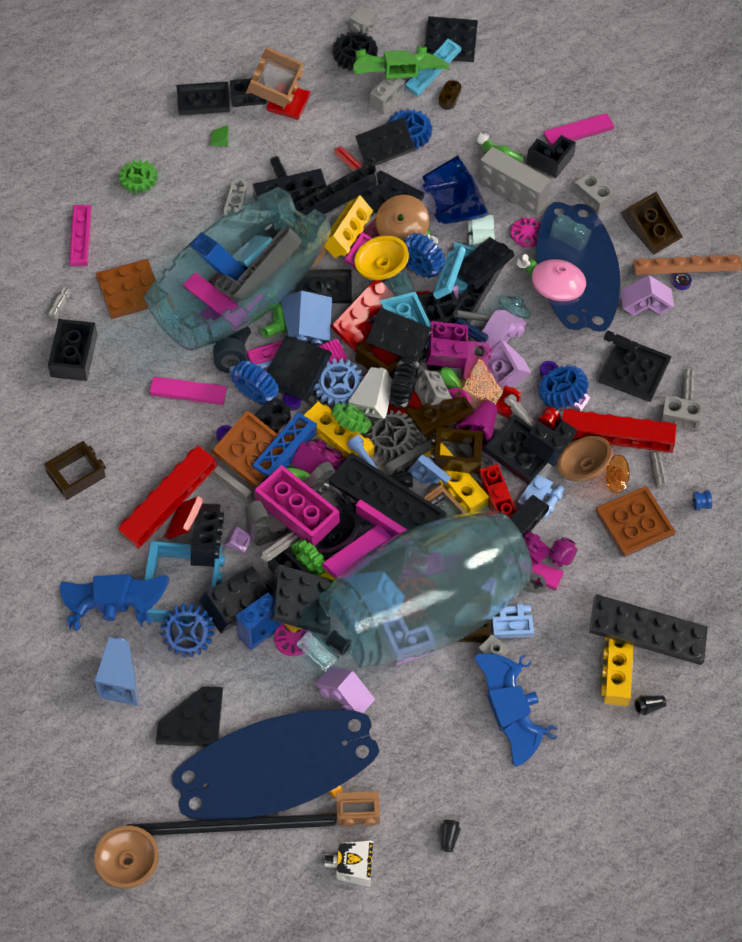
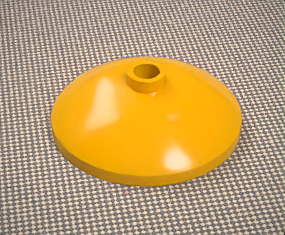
[355,236,409,280]

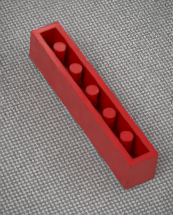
[562,409,677,453]
[118,445,218,550]

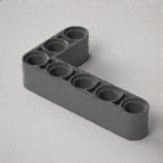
[214,226,302,308]
[246,490,342,546]

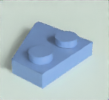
[407,454,451,484]

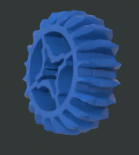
[386,108,433,150]
[403,233,446,279]
[231,361,279,405]
[538,364,589,410]
[160,603,215,657]

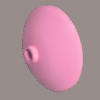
[531,259,586,301]

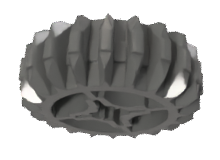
[367,410,418,460]

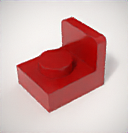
[495,385,521,419]

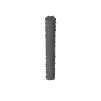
[454,310,492,322]

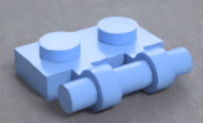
[517,475,565,519]
[491,603,534,638]

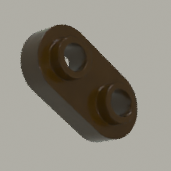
[439,80,461,110]

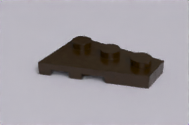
[406,396,474,438]

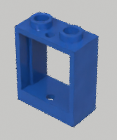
[189,232,245,280]
[236,593,282,651]

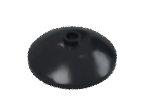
[314,511,360,555]

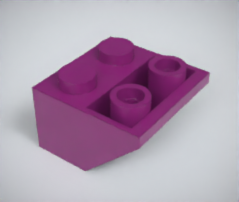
[426,321,468,368]
[292,439,346,474]

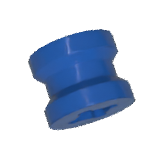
[692,490,712,511]

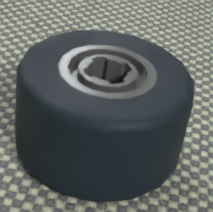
[213,338,247,373]

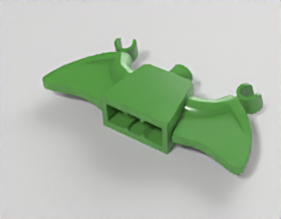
[353,46,449,79]

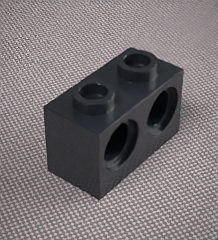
[230,77,266,107]
[254,397,291,434]

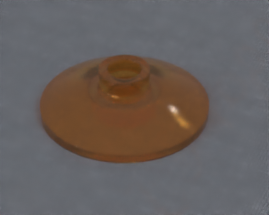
[605,455,630,493]

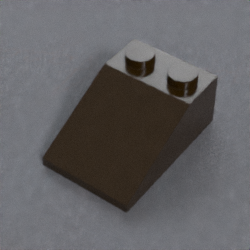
[621,191,683,255]

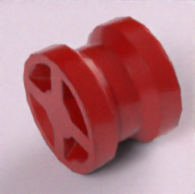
[537,407,561,430]

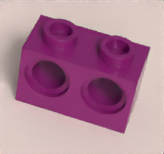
[461,341,492,382]

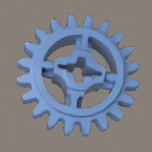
[313,358,364,407]

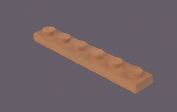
[632,254,742,275]

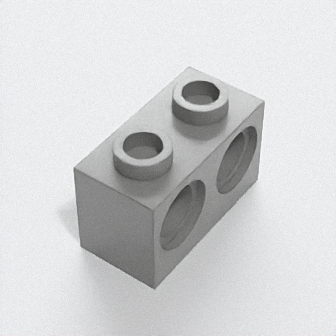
[370,78,404,115]
[573,172,615,214]
[415,370,452,406]
[661,396,703,431]

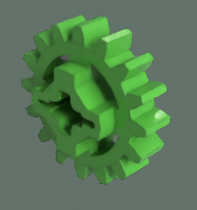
[119,159,158,194]
[332,403,372,434]
[291,539,325,576]

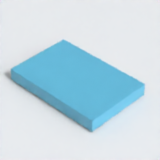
[232,235,273,267]

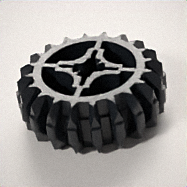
[332,31,378,71]
[389,358,419,409]

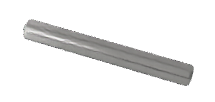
[260,531,301,562]

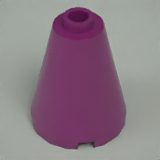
[456,401,498,451]

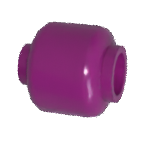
[549,537,578,567]

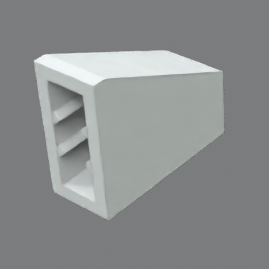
[348,367,393,419]

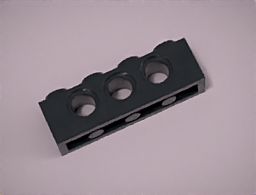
[253,168,327,210]
[191,503,224,567]

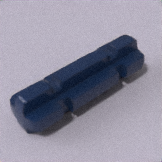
[455,318,489,343]

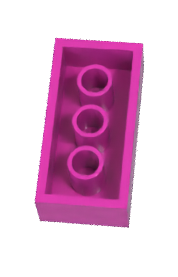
[255,465,339,546]

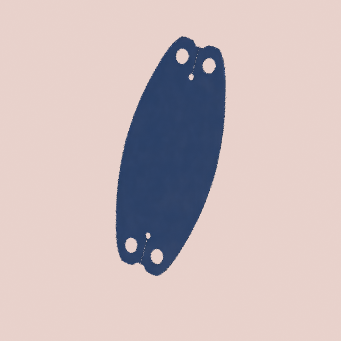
[537,202,620,332]
[172,710,379,820]

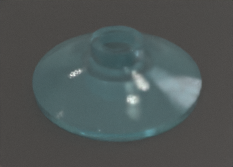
[498,295,531,319]

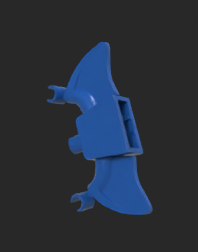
[60,574,169,631]
[474,654,558,767]

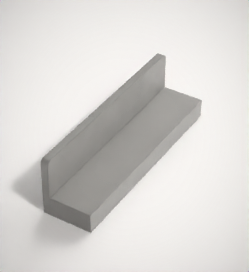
[204,447,256,506]

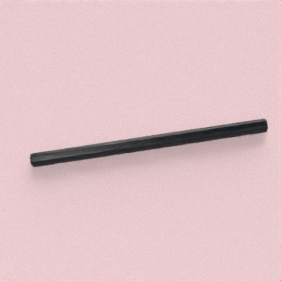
[126,813,336,835]

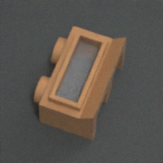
[337,791,380,827]

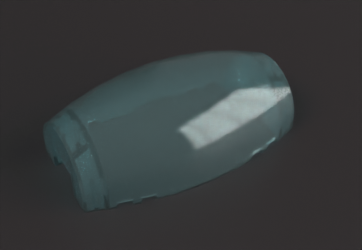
[144,187,331,351]
[318,511,532,668]

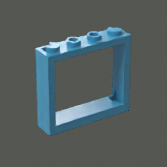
[145,541,225,626]

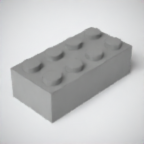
[478,147,551,215]

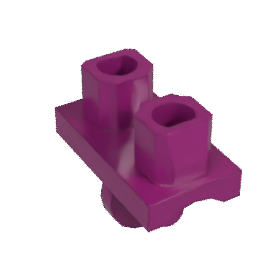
[518,532,551,564]

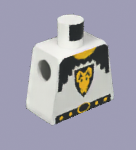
[325,841,373,887]

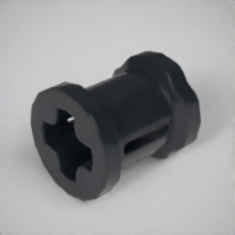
[325,630,352,656]

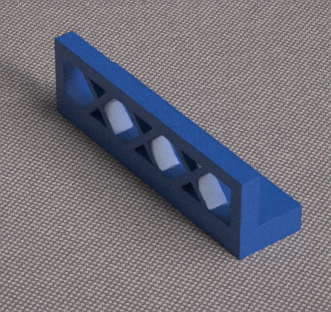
[252,412,317,480]

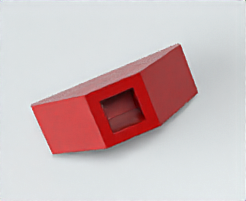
[479,464,517,522]

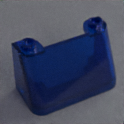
[422,155,489,224]

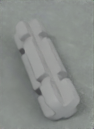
[48,287,70,320]
[683,370,695,400]
[504,394,534,426]
[650,452,667,488]

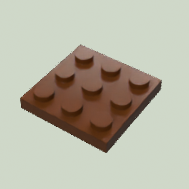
[96,259,164,319]
[211,410,287,488]
[595,486,676,557]

